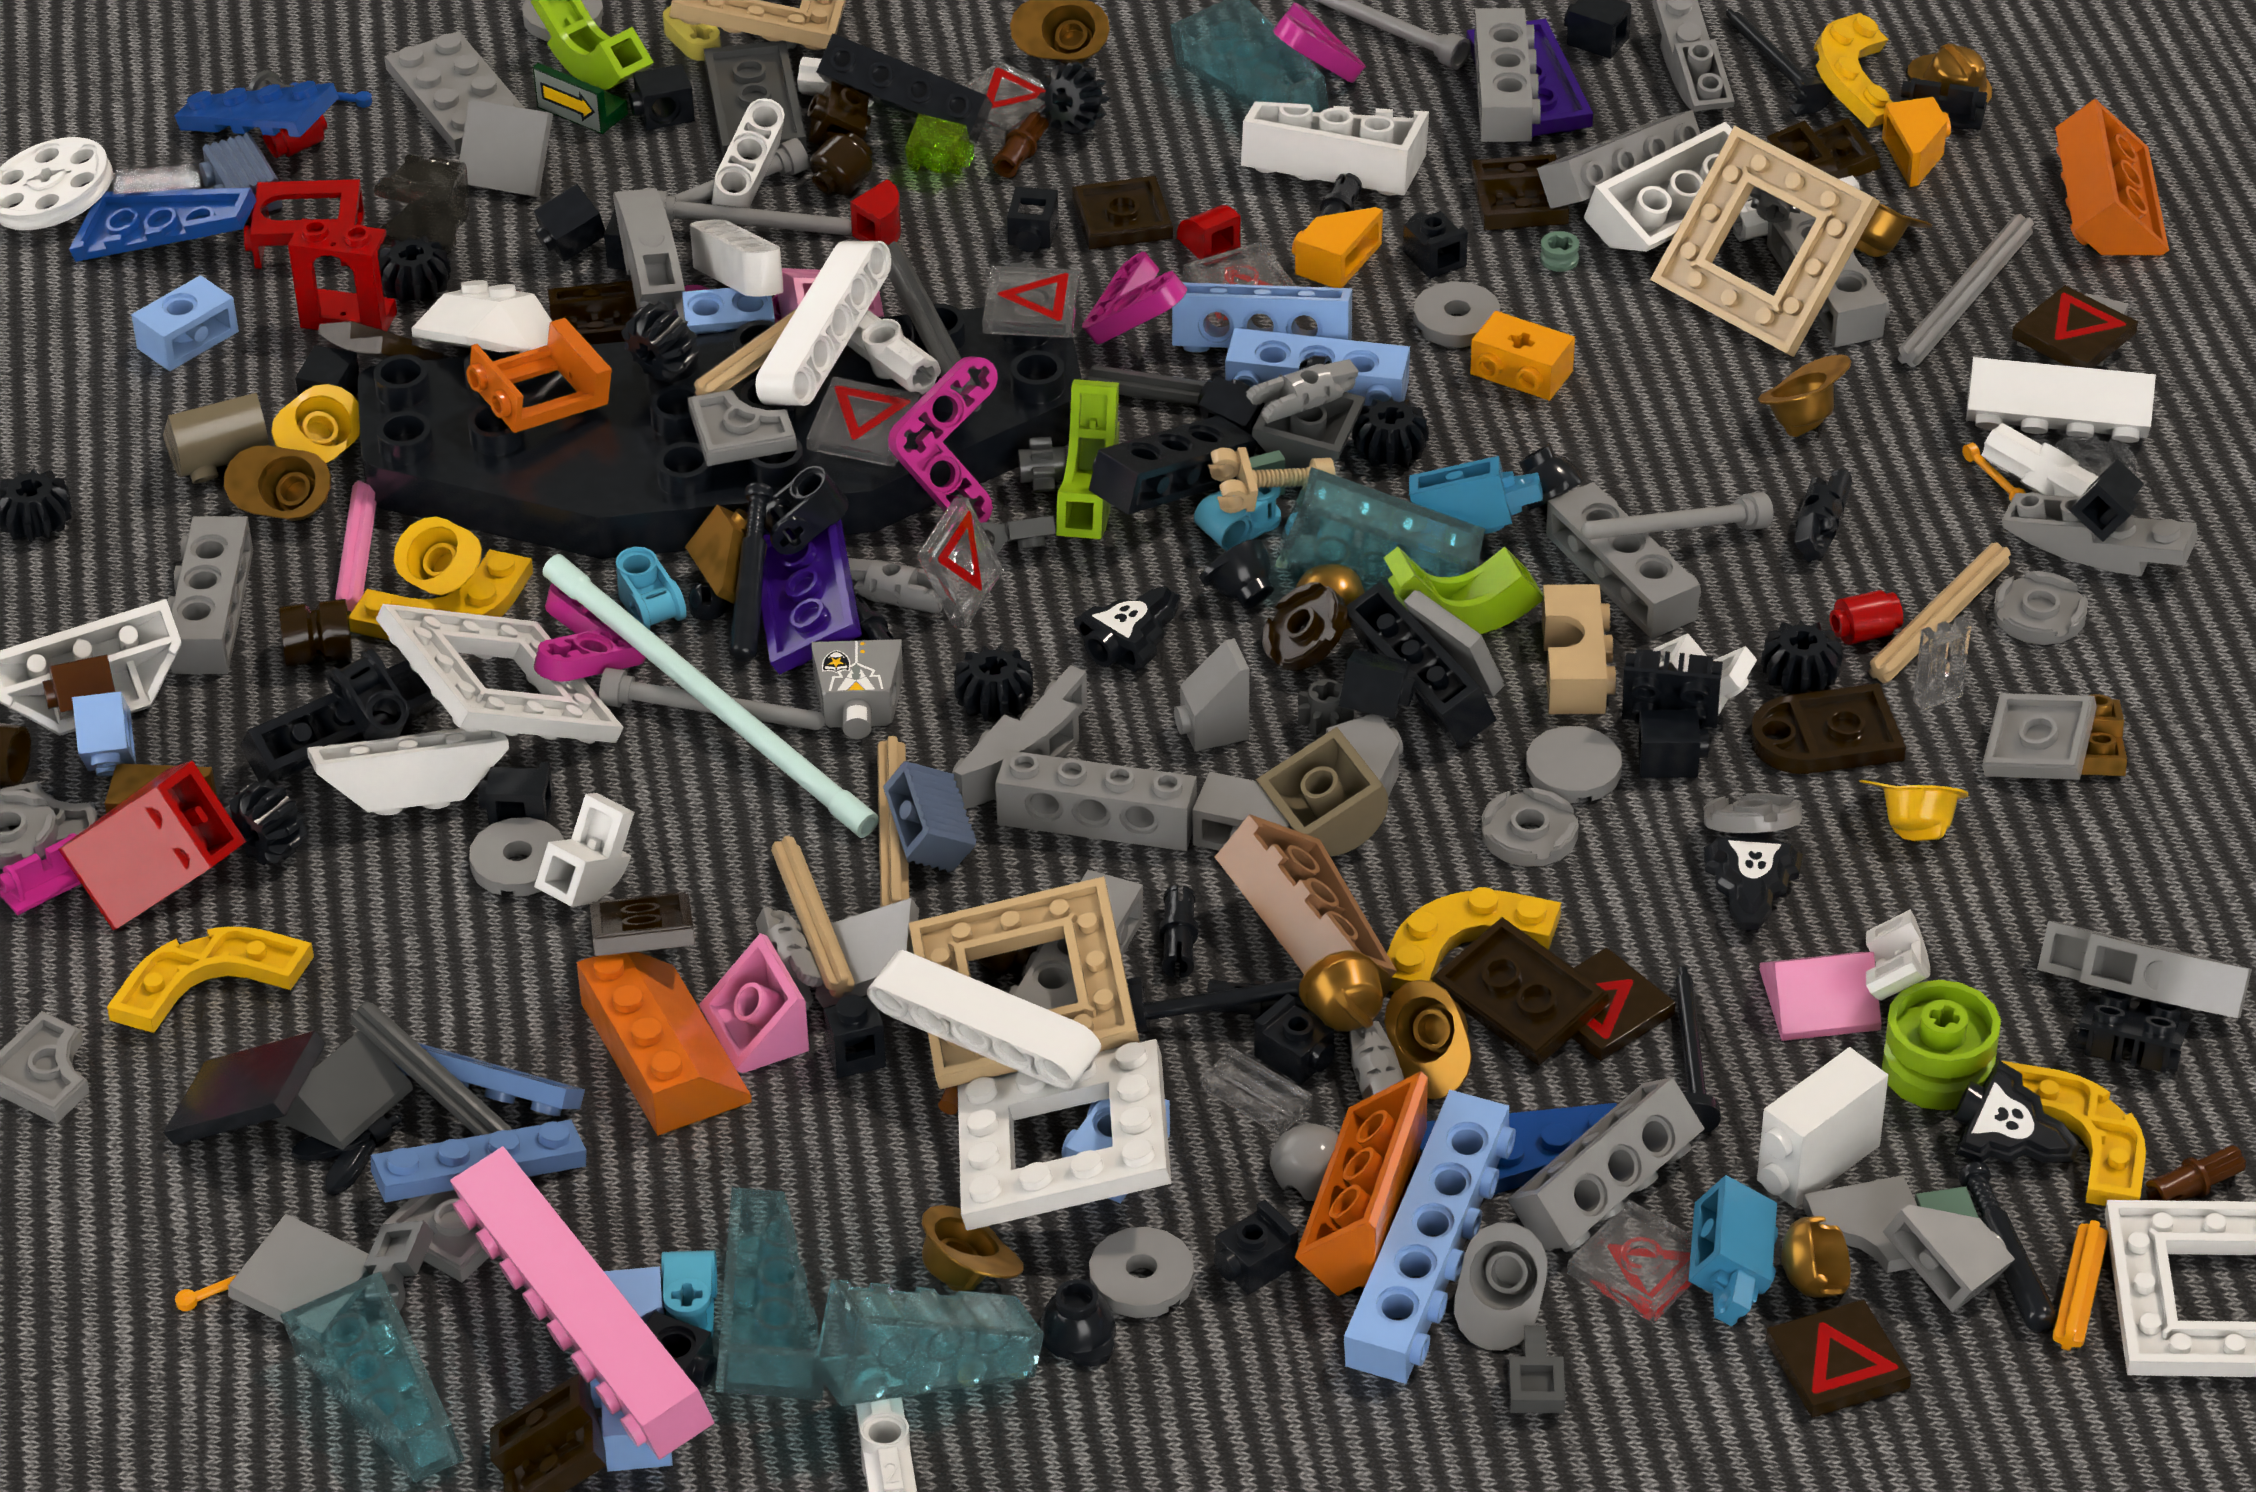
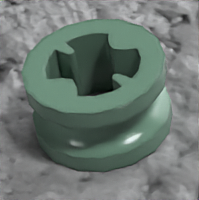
[1540,231,1580,272]

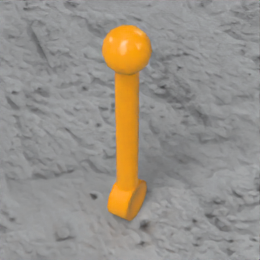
[1962,442,2026,502]
[175,1275,236,1311]

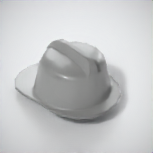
[1454,1222,1548,1351]

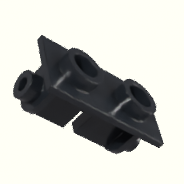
[1901,78,1987,130]

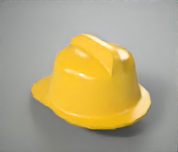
[271,384,360,464]
[394,516,482,596]
[1859,780,1968,841]

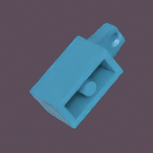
[1409,456,1543,543]
[1688,1175,1778,1327]

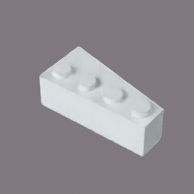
[1241,101,1429,196]

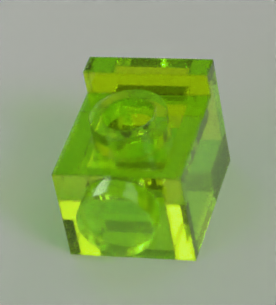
[905,114,974,175]

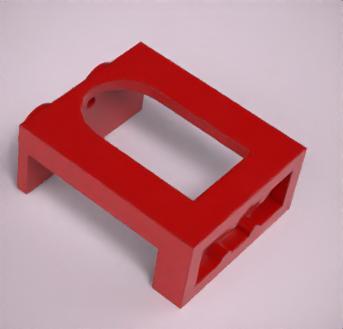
[244,179,365,269]
[288,218,397,332]

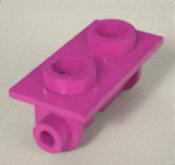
[0,833,81,916]

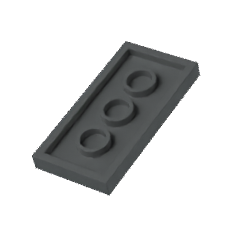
[704,40,807,159]

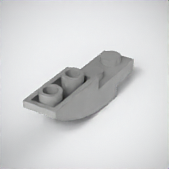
[1652,0,1735,112]
[613,188,685,320]
[2002,493,2198,576]
[952,665,1087,809]
[2037,921,2252,1018]

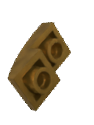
[2081,694,2127,776]

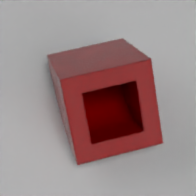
[850,179,901,245]
[1177,205,1241,264]

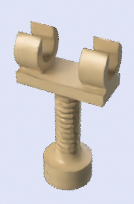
[1208,447,1336,513]

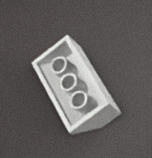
[1584,122,1753,252]
[1966,357,2156,443]

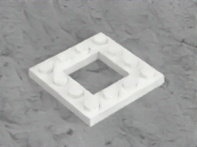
[376,604,624,744]
[958,1039,1172,1231]
[2105,1200,2256,1377]

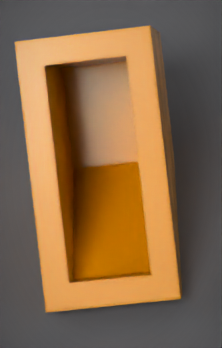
[1882,97,1951,187]
[1292,207,1383,288]

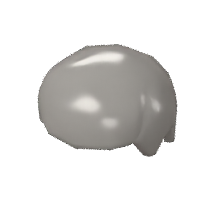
[1269,1123,1339,1201]

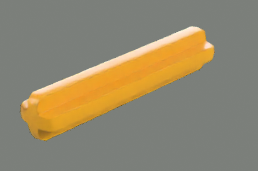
[2052,1220,2108,1351]

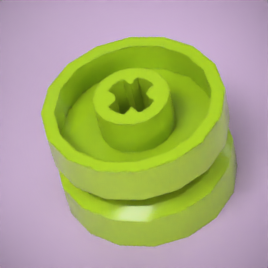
[1882,980,2001,1111]

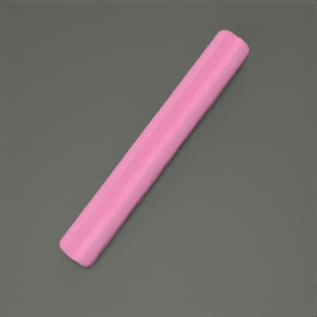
[335,481,377,612]

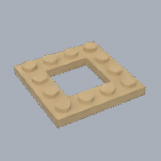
[669,0,846,50]
[1650,126,1880,357]
[909,876,1140,1090]

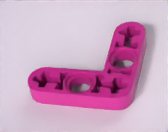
[1273,2,1366,83]
[1082,252,1187,345]
[888,356,998,527]
[533,583,646,682]

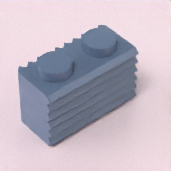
[199,132,283,212]
[883,761,977,873]

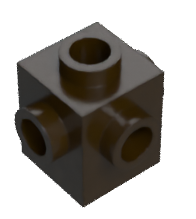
[807,81,871,146]

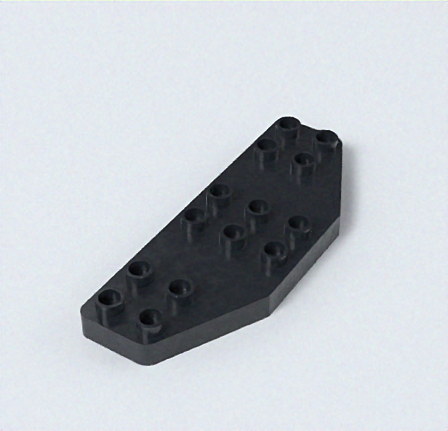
[358,295,1082,559]

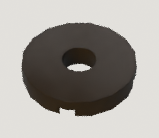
[1262,582,1348,671]

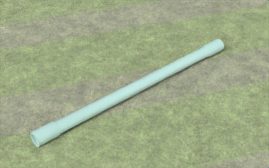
[543,554,879,838]

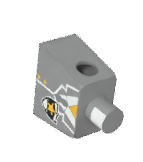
[811,639,903,739]

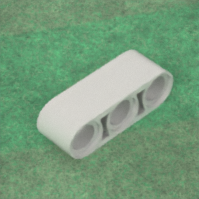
[712,98,784,208]

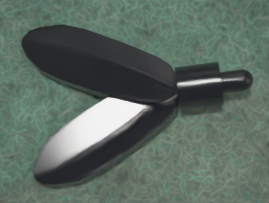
[292,1114,401,1195]

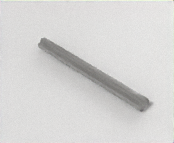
[1898,214,2034,368]

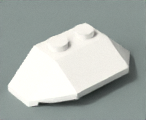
[411,280,552,354]
[0,599,182,736]
[307,728,509,815]

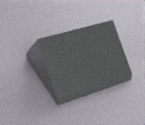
[1252,374,1365,469]
[273,1031,413,1150]

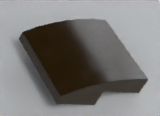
[1766,118,1881,179]
[1472,154,1569,230]
[547,280,637,345]
[318,321,444,361]
[490,1373,606,1492]

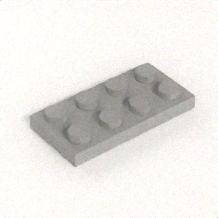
[384,31,524,154]

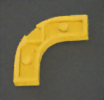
[1813,12,1894,129]
[349,549,533,641]
[1387,887,1561,992]
[107,927,314,1033]
[2001,1061,2146,1206]

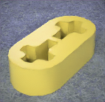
[663,6,721,61]

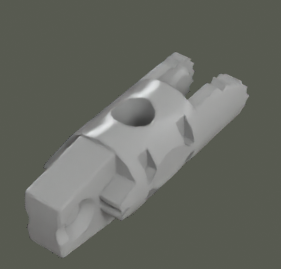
[1246,359,1359,424]
[848,558,957,614]
[756,907,823,1010]
[1349,1021,1404,1100]

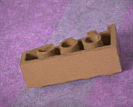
[1214,814,1397,977]

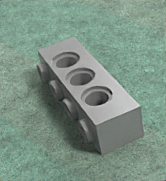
[1474,8,1540,142]
[1537,110,1701,209]
[1767,211,1890,348]
[1546,482,1701,639]
[168,516,253,674]
[995,750,1197,851]
[1009,870,1143,1010]
[1507,1077,1705,1252]

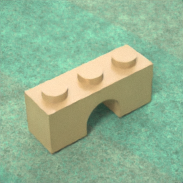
[1542,584,1616,714]

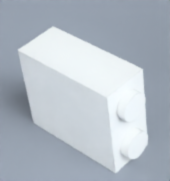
[1757,1047,1888,1208]

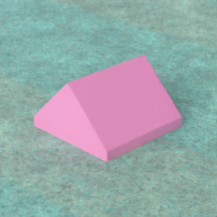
[699,933,809,1073]
[1759,952,1882,1041]

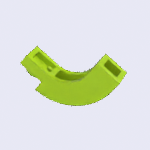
[531,0,654,90]
[1056,379,1120,539]
[1383,546,1543,634]

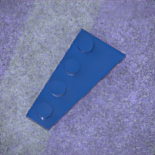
[174,81,339,137]
[69,188,257,262]
[1419,1103,1617,1195]

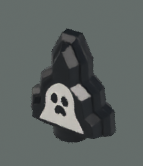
[1074,586,1180,672]
[1704,832,1803,932]
[1953,1060,2080,1163]

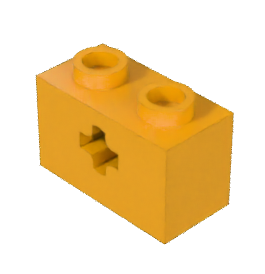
[1470,310,1575,401]

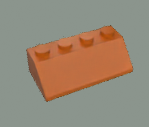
[2055,99,2169,255]
[576,952,752,1136]
[1295,1071,1428,1296]

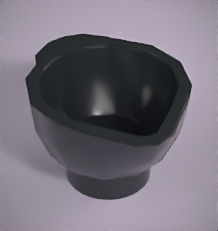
[1518,445,1585,511]
[1199,539,1274,609]
[1039,1279,1117,1367]

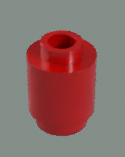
[261,114,327,158]
[1829,590,1903,645]

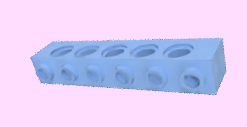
[1344,1090,1516,1384]

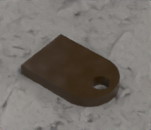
[1751,683,1906,774]

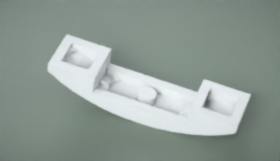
[1866,909,1930,1001]

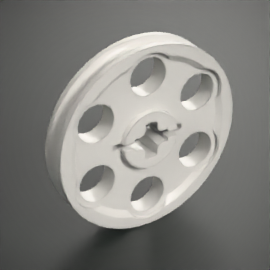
[0,137,113,230]

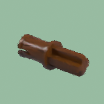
[992,111,1049,178]
[2145,1145,2246,1201]

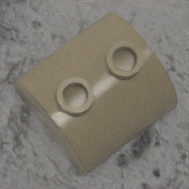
[163,393,269,484]
[1256,727,1388,856]

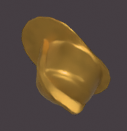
[1010,0,1110,64]
[1908,43,1992,103]
[1855,203,1932,257]
[1758,354,1852,437]
[224,445,331,521]
[1299,950,1392,1032]
[1384,980,1472,1100]
[921,1205,1024,1293]

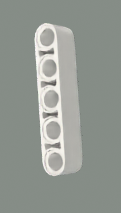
[690,220,784,297]
[755,241,891,406]
[867,950,1101,1090]

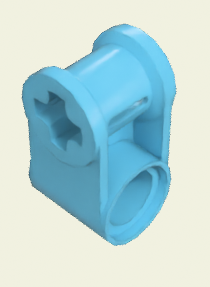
[1194,486,1281,551]
[616,547,687,630]
[661,1250,717,1335]

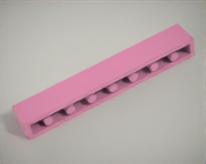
[450,1146,715,1460]

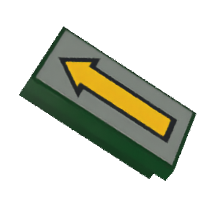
[533,63,628,135]

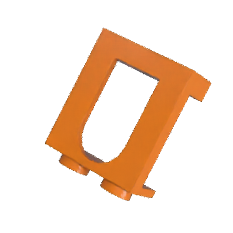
[466,318,612,433]

